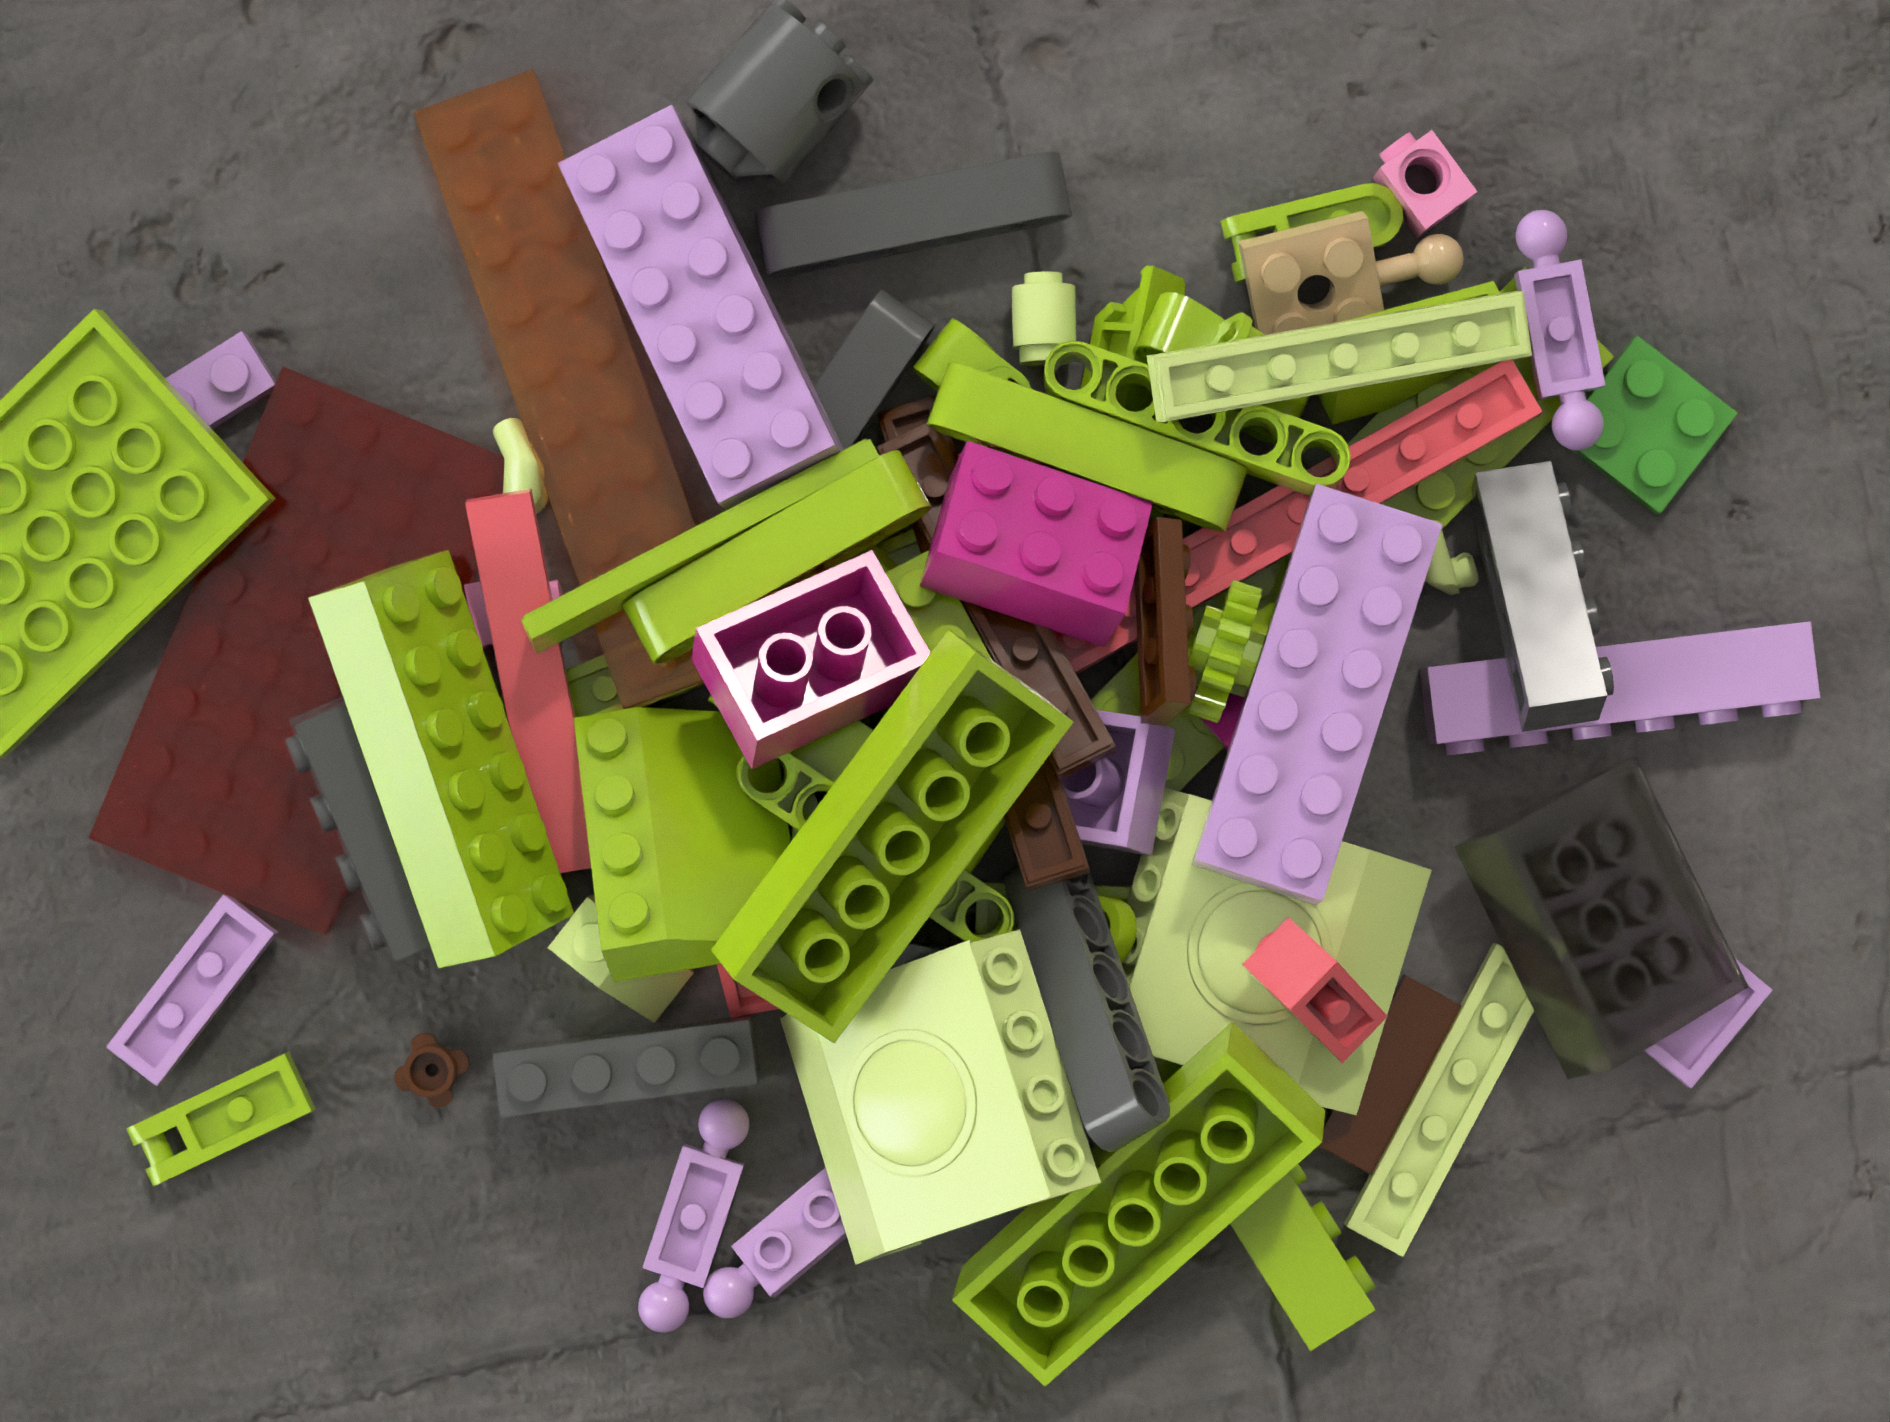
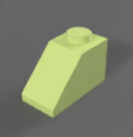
[548,895,694,1023]

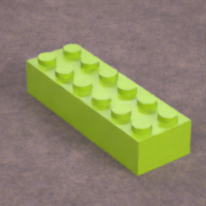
[309,549,574,968]
[711,629,1073,1044]
[952,1022,1325,1386]

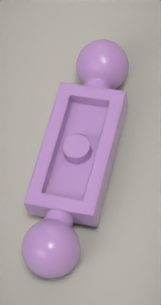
[1514,210,1606,450]
[638,1099,749,1333]
[703,1167,847,1318]

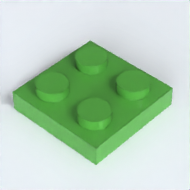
[1570,335,1738,515]

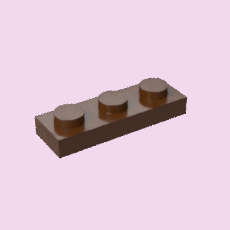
[1135,517,1196,726]

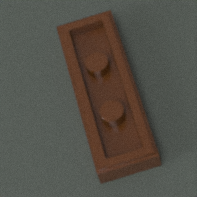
[1319,974,1462,1175]

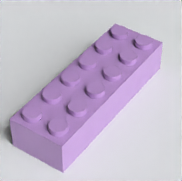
[557,105,844,510]
[1191,484,1443,905]

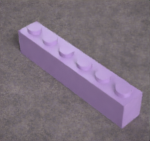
[1419,621,1820,755]

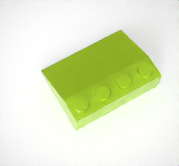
[573,707,791,982]

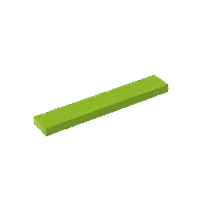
[521,438,879,654]

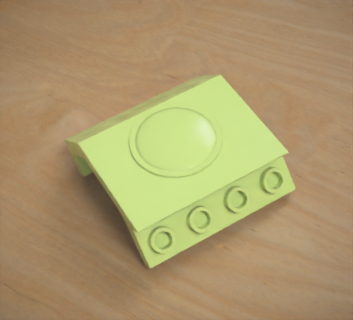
[1122,788,1432,1115]
[780,929,1101,1265]

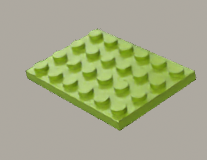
[0,309,276,759]

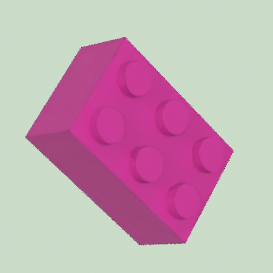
[919,441,1153,647]
[691,550,931,769]

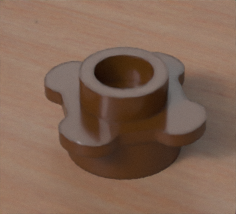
[394,1033,470,1108]

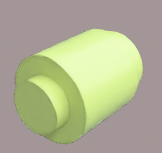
[1012,271,1076,366]

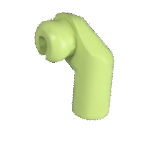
[493,418,549,514]
[1425,520,1479,595]

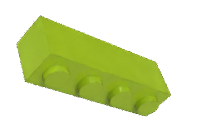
[1230,1164,1376,1351]

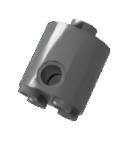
[685,0,874,187]

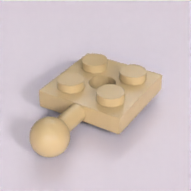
[1238,211,1464,335]

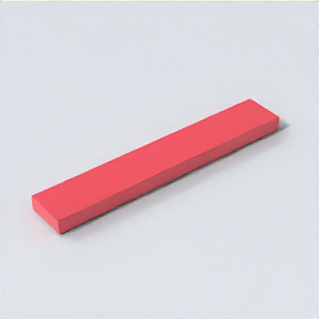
[465,489,591,873]

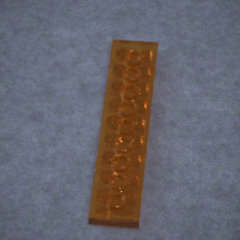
[414,69,704,709]

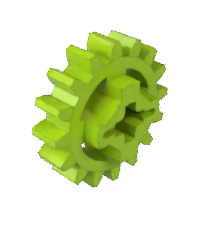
[1188,580,1269,723]

